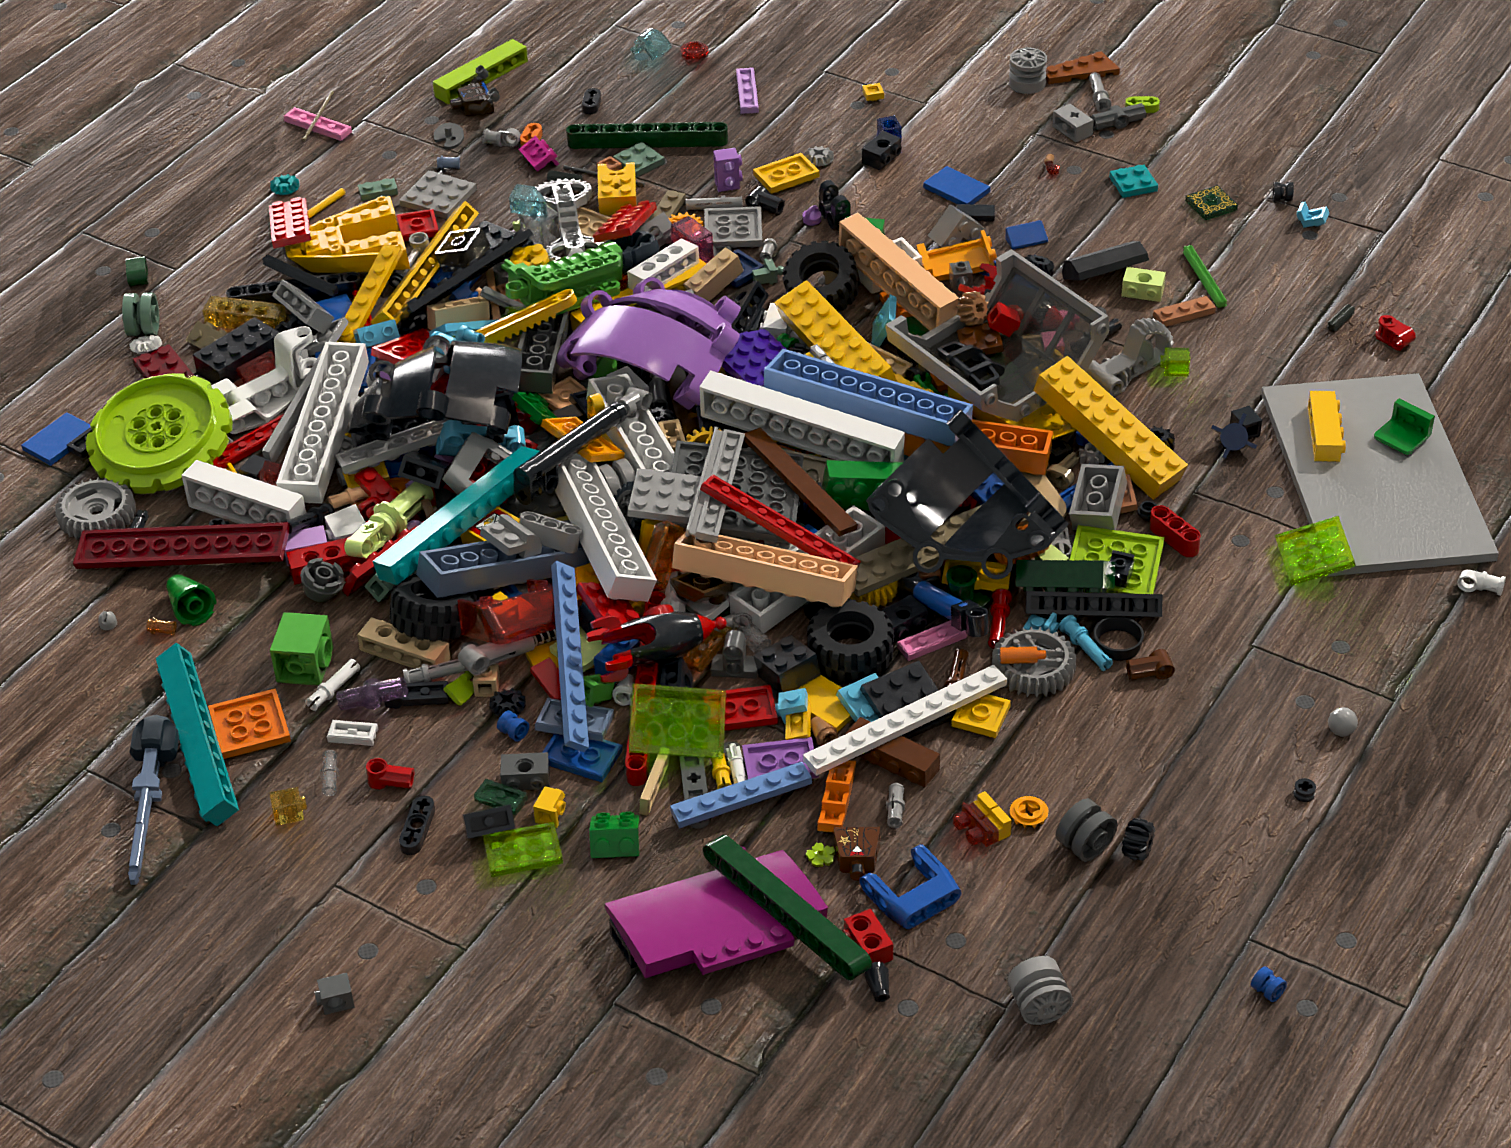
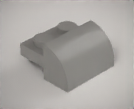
[480,514,542,558]

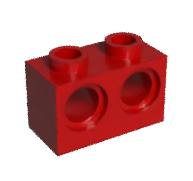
[842,909,894,963]

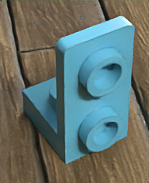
[353,319,400,348]

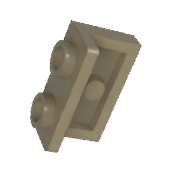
[185,321,228,350]

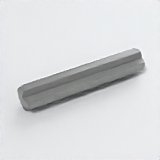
[480,286,526,313]

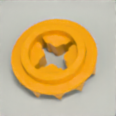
[1010,796,1048,828]

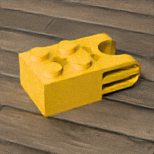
[598,162,637,216]

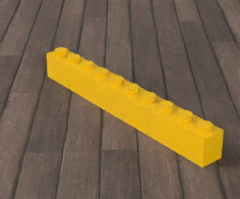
[370,201,479,325]

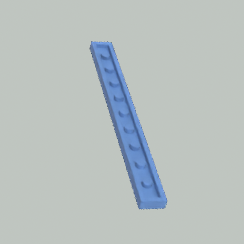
[551,561,589,752]

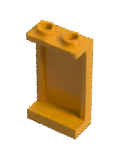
[916,230,997,281]

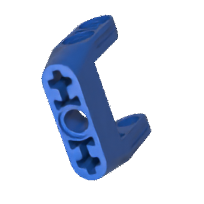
[860,844,962,929]

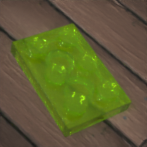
[483,822,563,877]

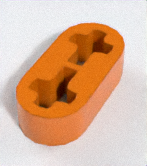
[520,123,542,147]

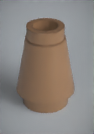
[811,717,838,746]

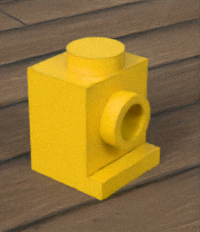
[533,786,566,828]

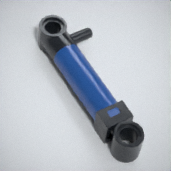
[897,572,989,637]

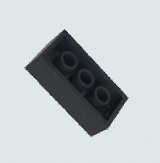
[193,317,279,384]

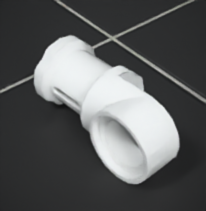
[1457,570,1506,596]

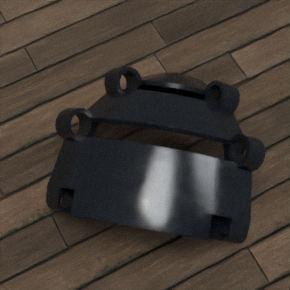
[348,335,522,443]
[866,409,1069,580]

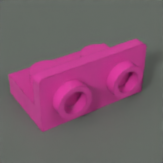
[519,136,559,172]

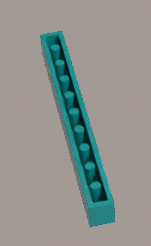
[372,446,540,585]
[156,643,239,827]

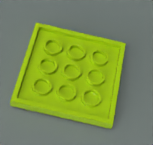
[1064,525,1164,594]

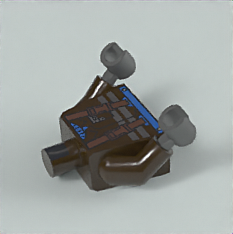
[450,65,500,116]

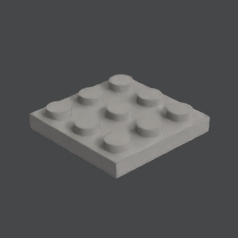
[399,170,477,219]
[704,207,762,248]
[628,468,701,524]

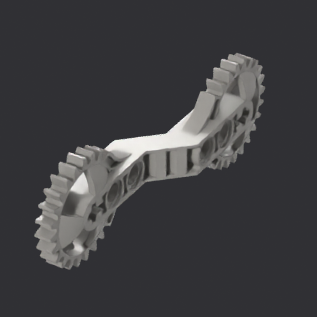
[531,178,604,261]

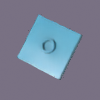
[871,294,897,347]

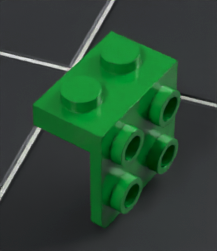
[1374,398,1435,455]
[589,812,640,858]

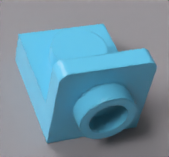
[1023,612,1059,634]

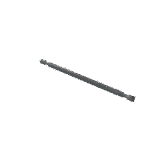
[563,165,645,186]

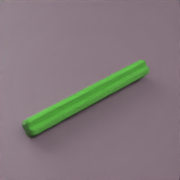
[1183,245,1227,308]

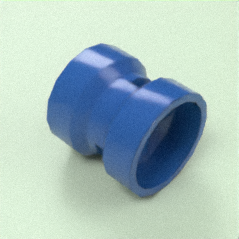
[497,710,529,742]
[1251,966,1287,1002]

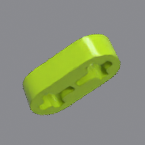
[1125,96,1160,113]

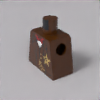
[834,827,880,881]

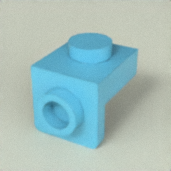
[1297,202,1329,228]
[775,688,808,724]

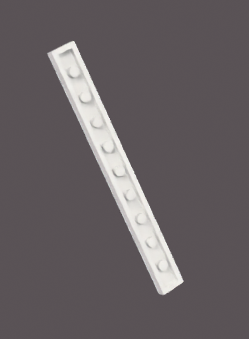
[803,665,1007,776]

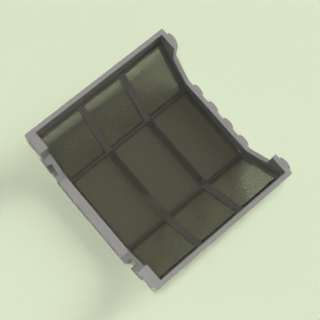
[886,249,1109,422]

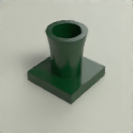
[930,565,992,621]

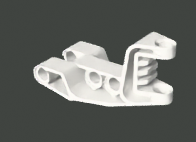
[211,326,317,434]

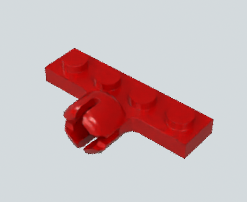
[354,467,424,523]

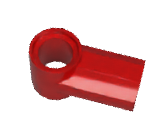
[366,758,415,789]

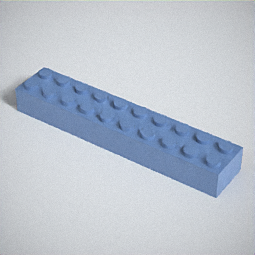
[764,349,973,446]

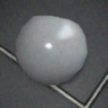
[1328,707,1358,737]

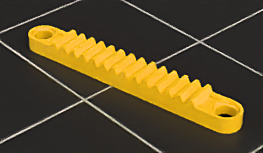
[444,289,577,356]

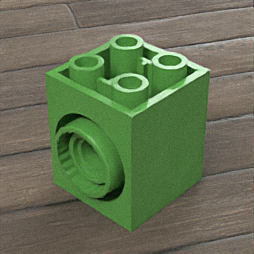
[270,612,334,685]

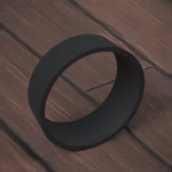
[1094,616,1144,661]

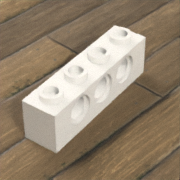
[627,238,699,292]

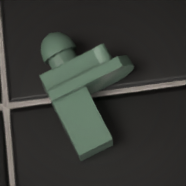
[752,258,784,285]

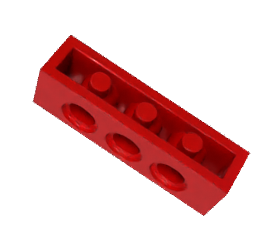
[286,536,377,585]

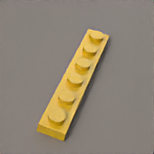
[337,244,403,343]

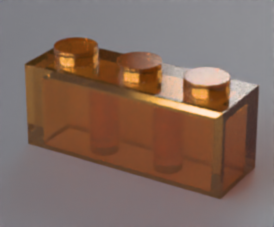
[645,520,685,592]

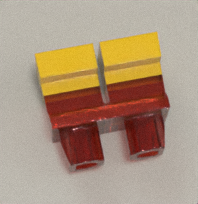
[953,791,1012,847]

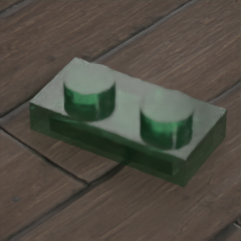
[474,779,528,815]

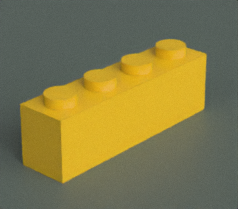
[1307,391,1346,462]

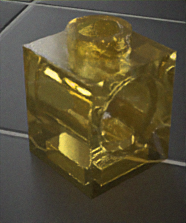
[269,787,307,825]

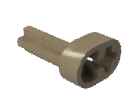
[1045,452,1080,490]

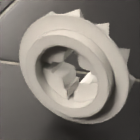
[130,335,162,354]

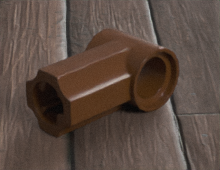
[1126,649,1175,679]

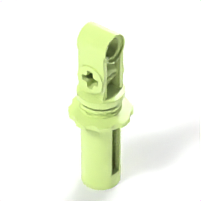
[344,481,434,558]

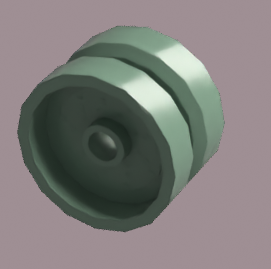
[122,292,159,336]

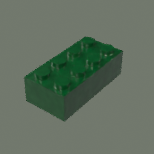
[1016,560,1115,593]

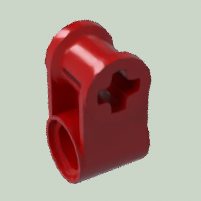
[1375,315,1416,350]

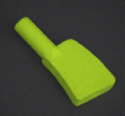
[443,671,474,705]

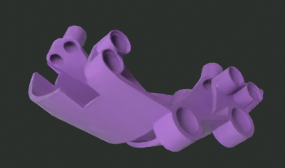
[557,277,741,410]

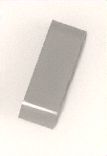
[519,511,581,553]

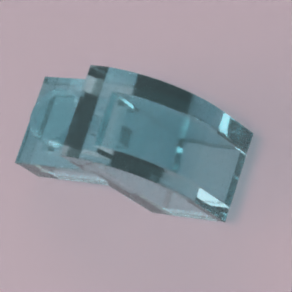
[630,28,672,61]

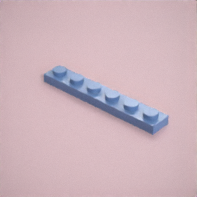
[670,762,812,828]

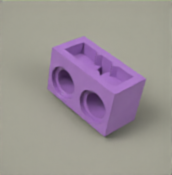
[713,148,743,192]

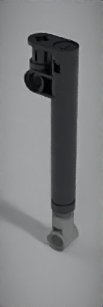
[513,386,653,505]

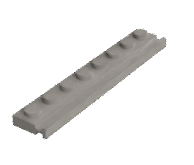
[685,427,745,543]

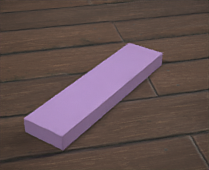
[736,68,759,114]

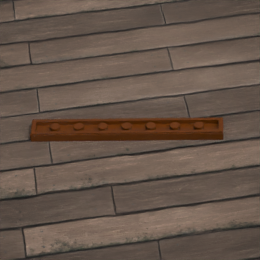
[744,427,858,537]

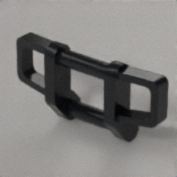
[937,341,1005,391]

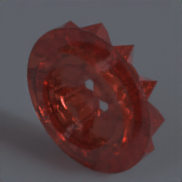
[680,41,708,60]

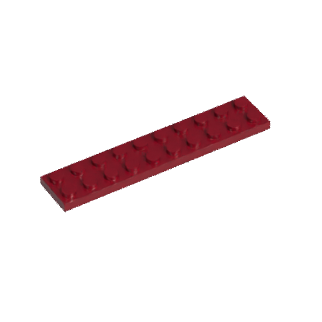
[73,522,290,569]

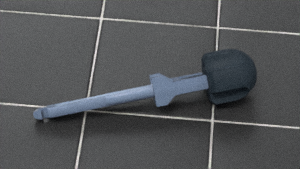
[128,715,179,885]

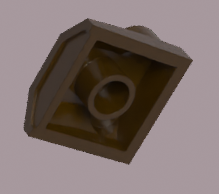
[670,572,733,605]

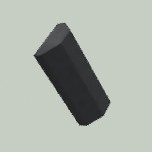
[1062,241,1149,281]

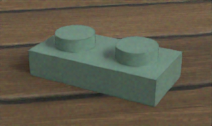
[358,178,398,201]

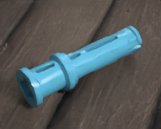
[1058,615,1113,671]

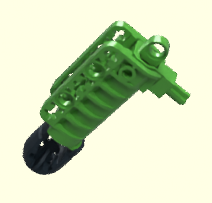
[501,231,659,318]

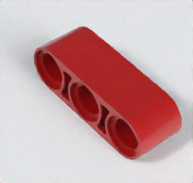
[1149,505,1201,557]

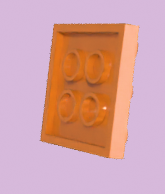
[208,688,291,759]

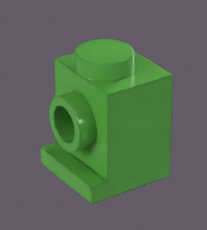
[583,674,615,707]

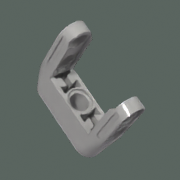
[442,432,512,507]

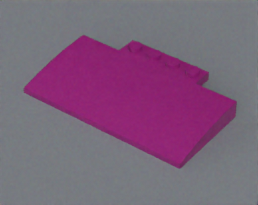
[605,850,828,978]

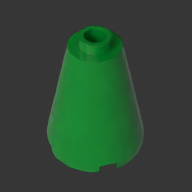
[166,574,217,626]

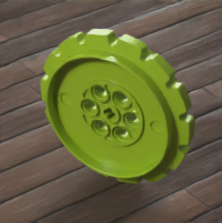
[86,373,233,494]

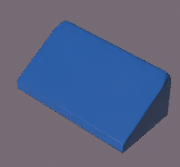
[1005,220,1048,250]

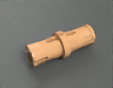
[328,486,369,509]

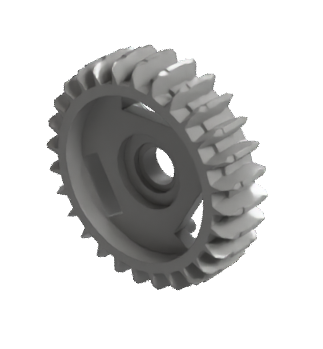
[55,477,136,540]
[992,626,1076,697]

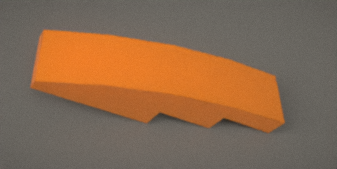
[817,760,856,833]

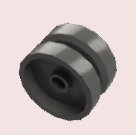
[1055,798,1118,862]

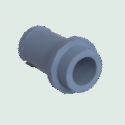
[437,155,460,170]

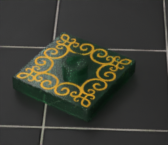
[1185,185,1238,220]

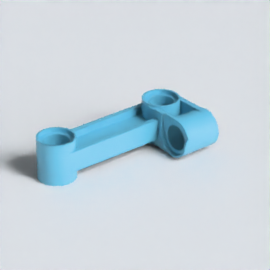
[436,419,526,457]

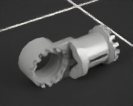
[482,128,521,147]

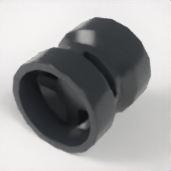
[1272,182,1294,201]

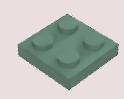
[613,142,665,178]

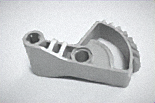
[1086,318,1174,396]

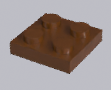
[957,323,1004,355]

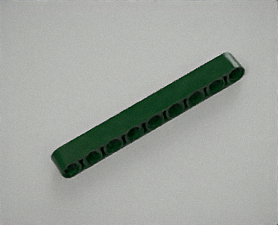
[566,122,728,149]
[702,834,872,981]

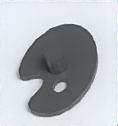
[434,123,464,149]

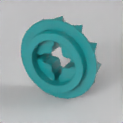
[270,174,300,195]

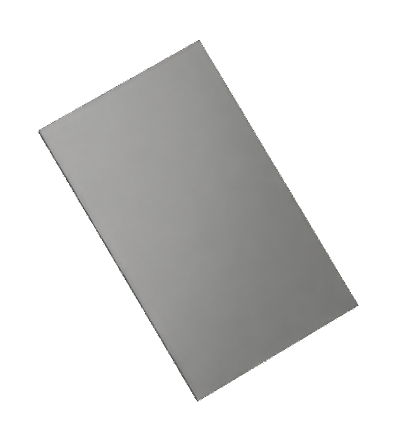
[1261,373,1499,576]

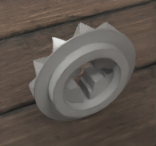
[804,146,834,166]

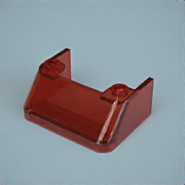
[458,579,556,644]

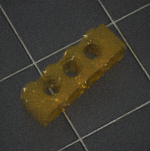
[202,296,287,329]

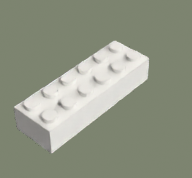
[182,460,309,530]

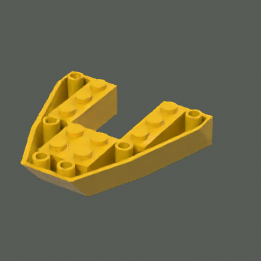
[285,196,410,273]

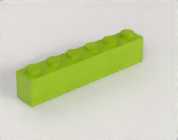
[433,39,528,104]

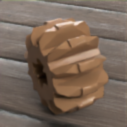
[956,291,989,326]

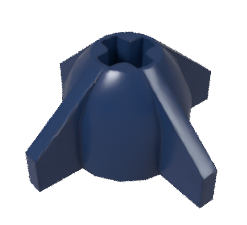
[1211,413,1257,459]

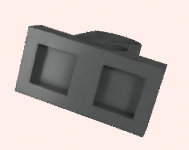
[711,630,757,679]

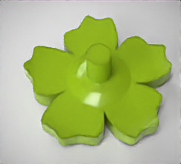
[806,842,835,867]

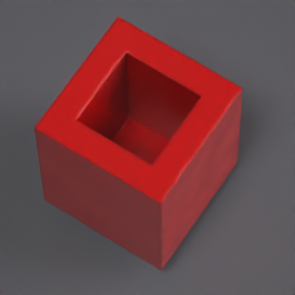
[987,302,1021,337]

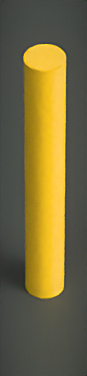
[308,188,346,219]

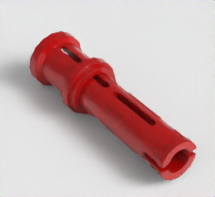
[988,589,1012,649]

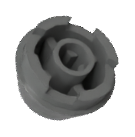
[301,558,344,602]

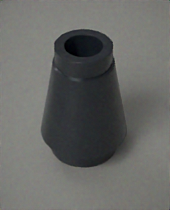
[864,962,890,1002]

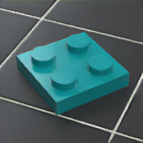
[1109,165,1158,198]

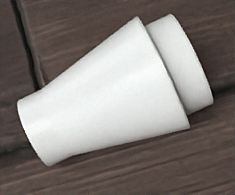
[612,674,634,706]

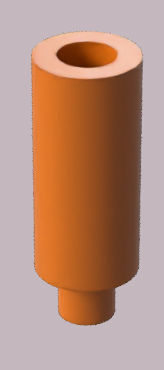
[1000,647,1046,664]

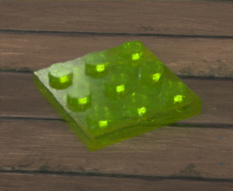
[1275,516,1356,586]

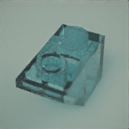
[509,184,548,218]

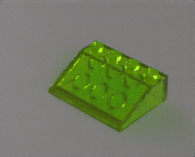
[629,683,726,759]

